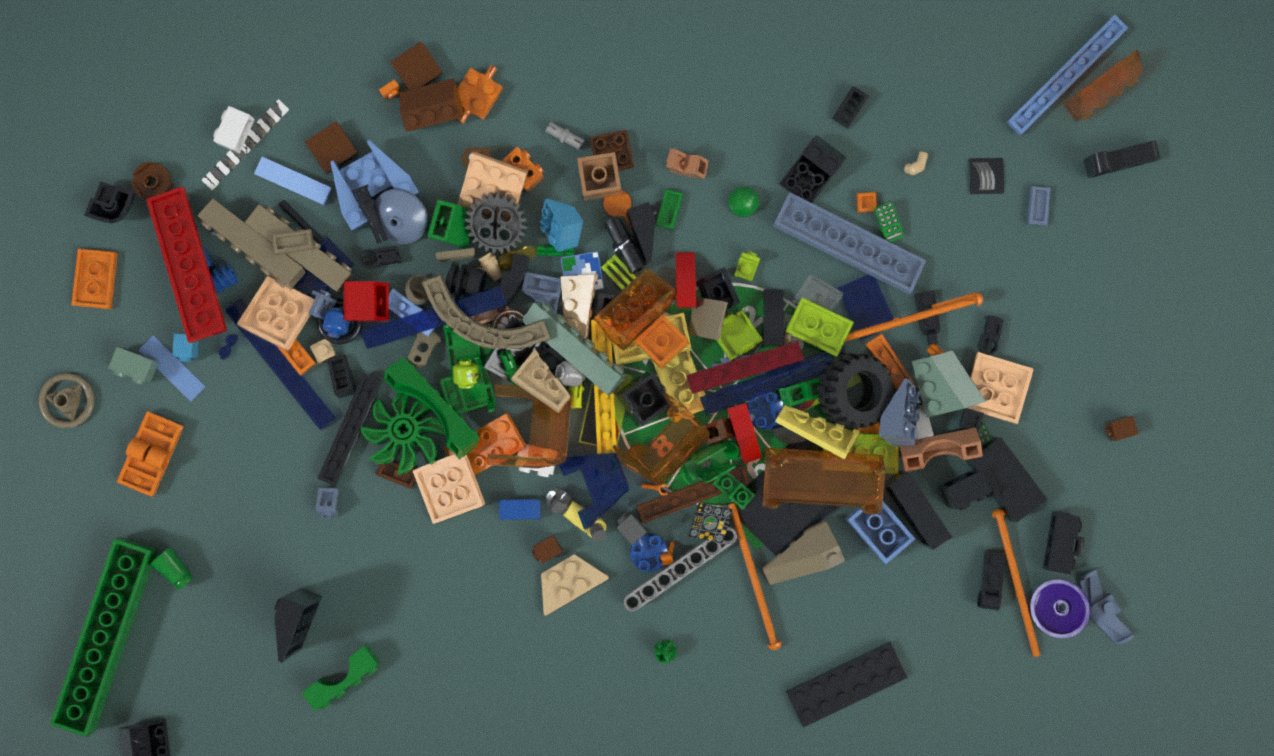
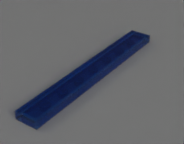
[360,286,507,349]
[226,299,336,430]
[700,345,847,416]

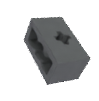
[616,512,647,545]

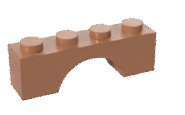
[899,428,983,471]

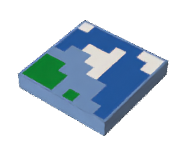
[560,251,604,291]

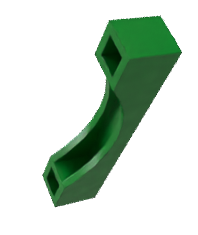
[383,357,480,460]

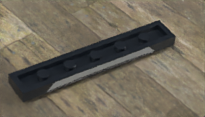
[317,373,382,486]

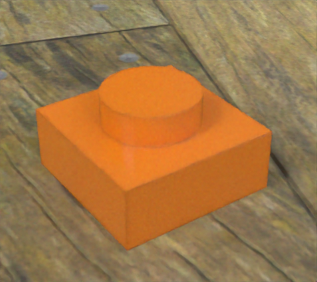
[379,79,402,100]

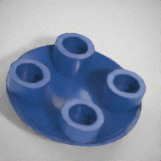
[747,391,783,430]
[630,534,668,572]

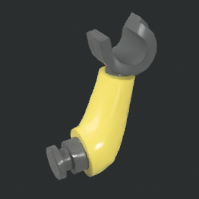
[546,487,606,542]

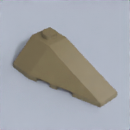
[762,520,845,585]

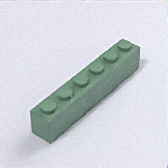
[521,302,627,395]

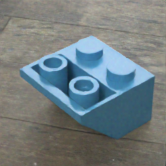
[539,198,583,252]

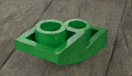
[712,472,755,510]

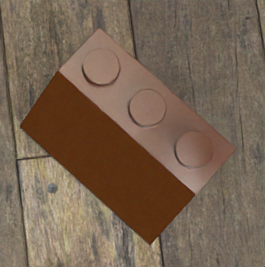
[399,78,465,132]

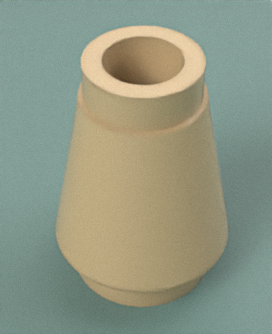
[478,252,502,282]

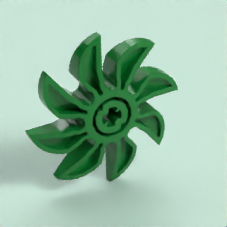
[361,393,445,475]

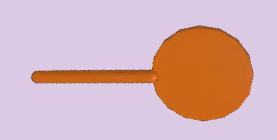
[603,190,632,230]

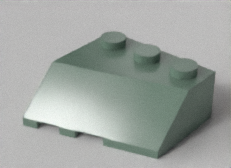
[912,350,986,417]

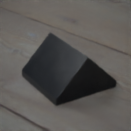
[697,267,740,310]

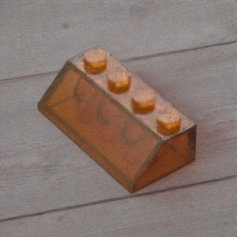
[1063,49,1144,121]
[594,268,676,351]

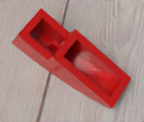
[675,252,696,309]
[727,403,762,464]

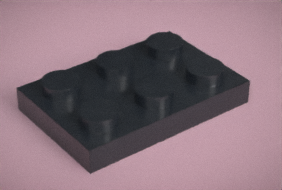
[482,316,542,382]

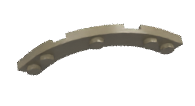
[422,274,551,349]

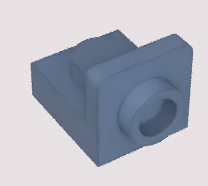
[309,289,337,320]
[315,488,339,519]

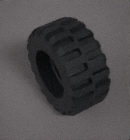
[817,353,894,428]

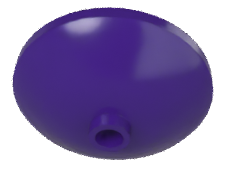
[1030,579,1090,638]

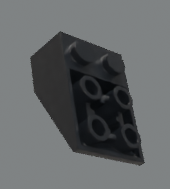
[779,135,847,203]

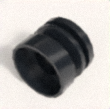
[445,261,487,308]

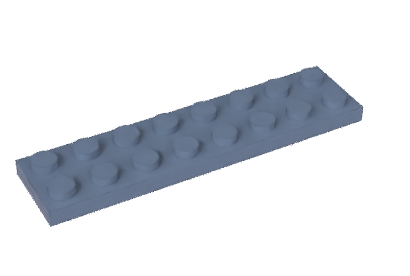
[773,192,926,295]

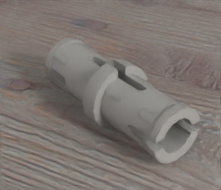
[545,122,584,150]

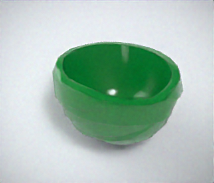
[728,186,759,217]

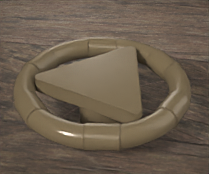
[38,373,95,429]

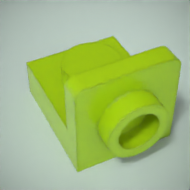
[734,251,760,282]

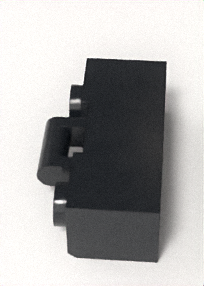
[1042,512,1085,575]

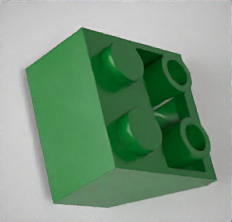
[427,200,471,249]

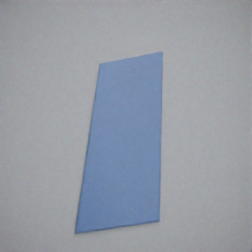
[139,335,205,401]

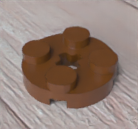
[132,162,173,199]

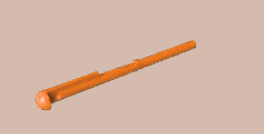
[845,292,984,342]
[728,503,782,650]
[992,508,1040,657]

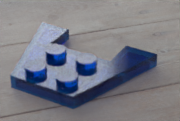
[557,453,630,530]

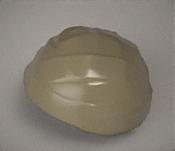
[405,275,430,305]

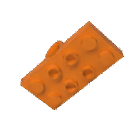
[117,411,184,497]
[444,413,527,475]

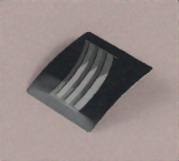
[969,158,1004,194]

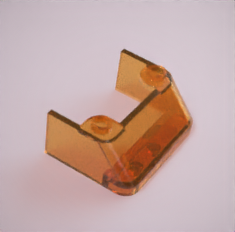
[613,392,710,485]

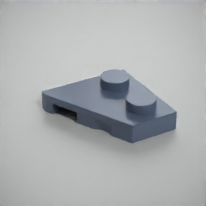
[522,272,562,314]

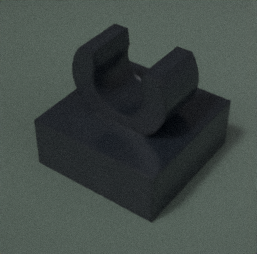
[959,408,984,432]

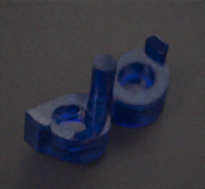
[219,334,238,360]

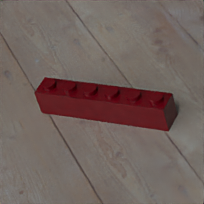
[686,341,804,394]

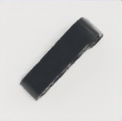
[1084,140,1161,178]

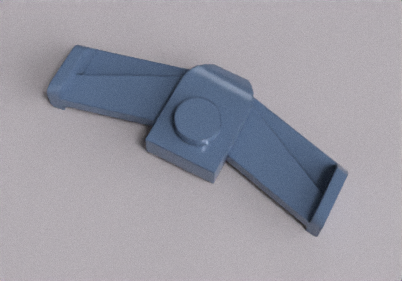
[1078,568,1135,645]

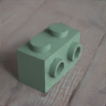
[108,347,159,385]

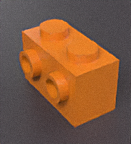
[502,146,544,193]

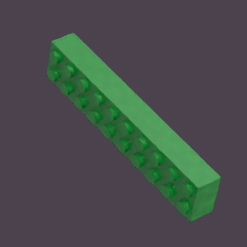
[49,537,158,737]

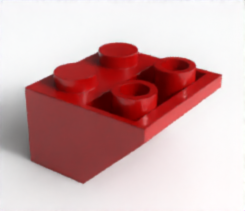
[344,281,389,322]

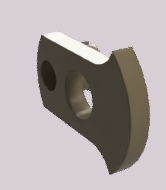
[408,330,441,369]

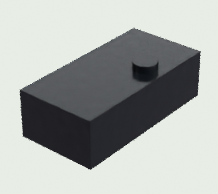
[965,437,1048,523]
[882,471,952,550]

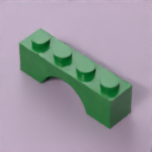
[301,643,381,711]

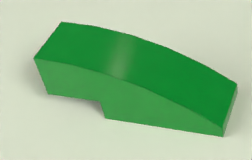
[779,376,820,407]

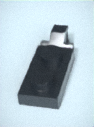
[914,290,940,345]

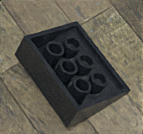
[274,588,322,663]

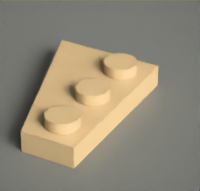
[512,350,570,413]

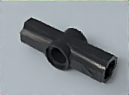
[604,216,646,274]

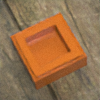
[856,192,877,213]

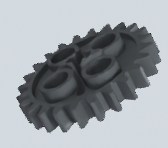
[465,191,528,254]

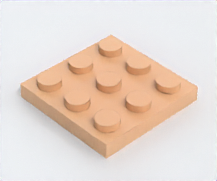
[458,151,528,220]
[237,276,315,351]
[968,352,1034,424]
[412,455,486,524]

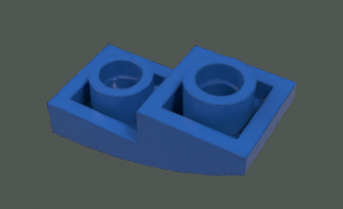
[499,500,540,520]

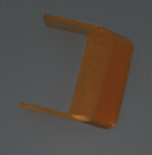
[487,384,572,469]

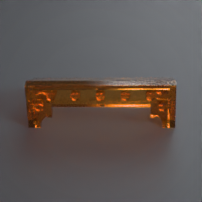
[763,448,886,515]

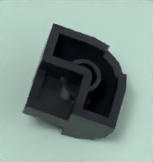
[84,181,136,223]

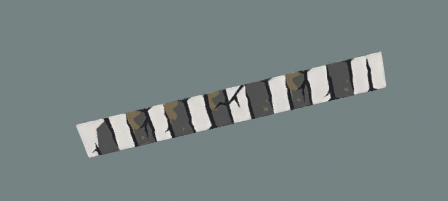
[202,99,289,190]

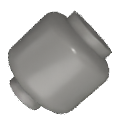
[555,361,586,387]

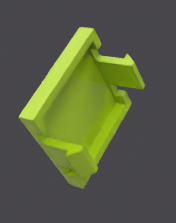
[716,310,763,361]

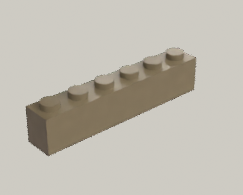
[197,198,306,290]
[245,204,355,294]

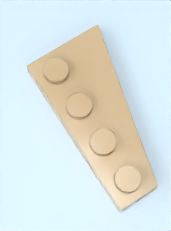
[561,274,598,339]

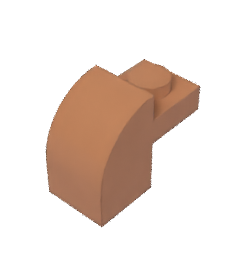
[666,149,709,179]

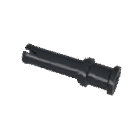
[351,184,388,244]

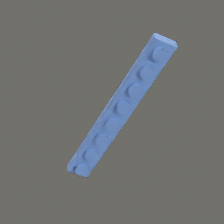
[1006,15,1128,136]

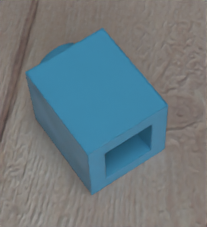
[172,334,199,362]

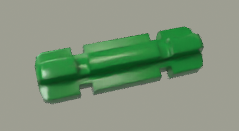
[537,245,574,256]

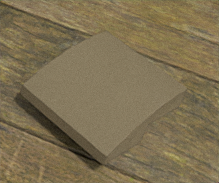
[688,298,728,340]

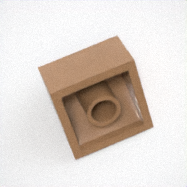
[577,152,622,201]

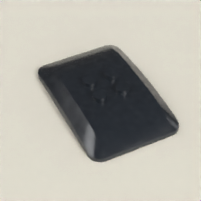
[732,438,858,555]

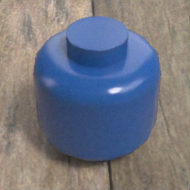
[323,308,350,338]

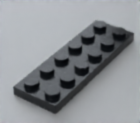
[786,642,907,728]

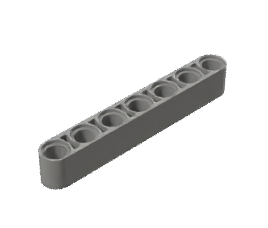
[624,526,737,611]

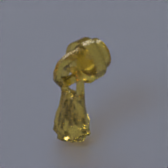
[498,245,537,269]

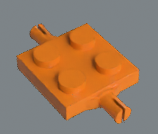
[457,65,503,124]

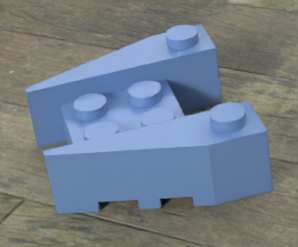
[330,140,420,230]

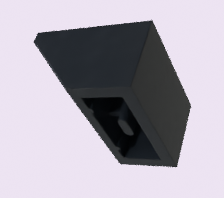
[119,719,171,756]

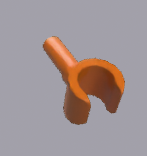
[642,482,669,495]
[660,541,675,565]

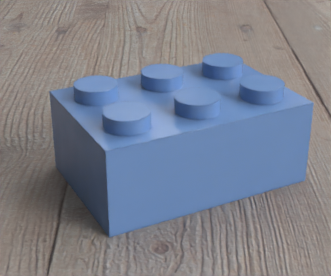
[844,493,915,564]

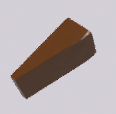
[375,461,416,489]

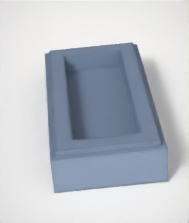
[1027,186,1051,226]

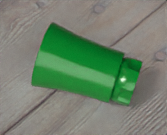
[150,547,194,590]

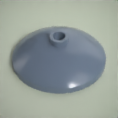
[374,189,428,244]

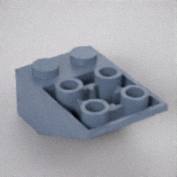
[879,379,922,446]

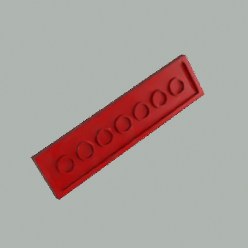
[146,186,228,343]

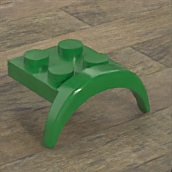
[443,324,493,380]
[440,357,496,415]

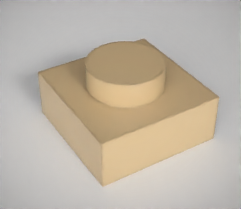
[310,339,337,363]

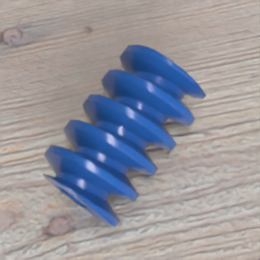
[211,262,238,294]

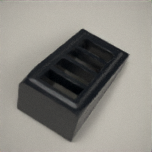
[832,86,869,129]
[327,354,356,398]

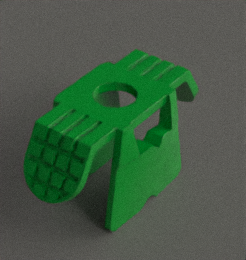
[680,441,740,485]

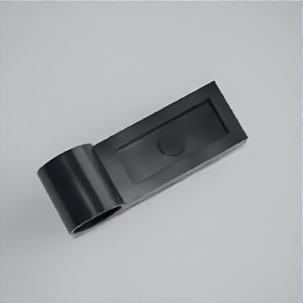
[977,550,1005,611]

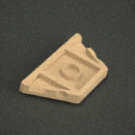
[541,554,609,616]

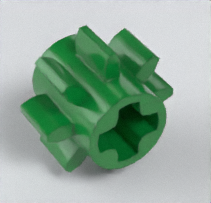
[653,639,678,664]

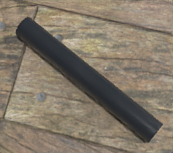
[279,200,325,245]

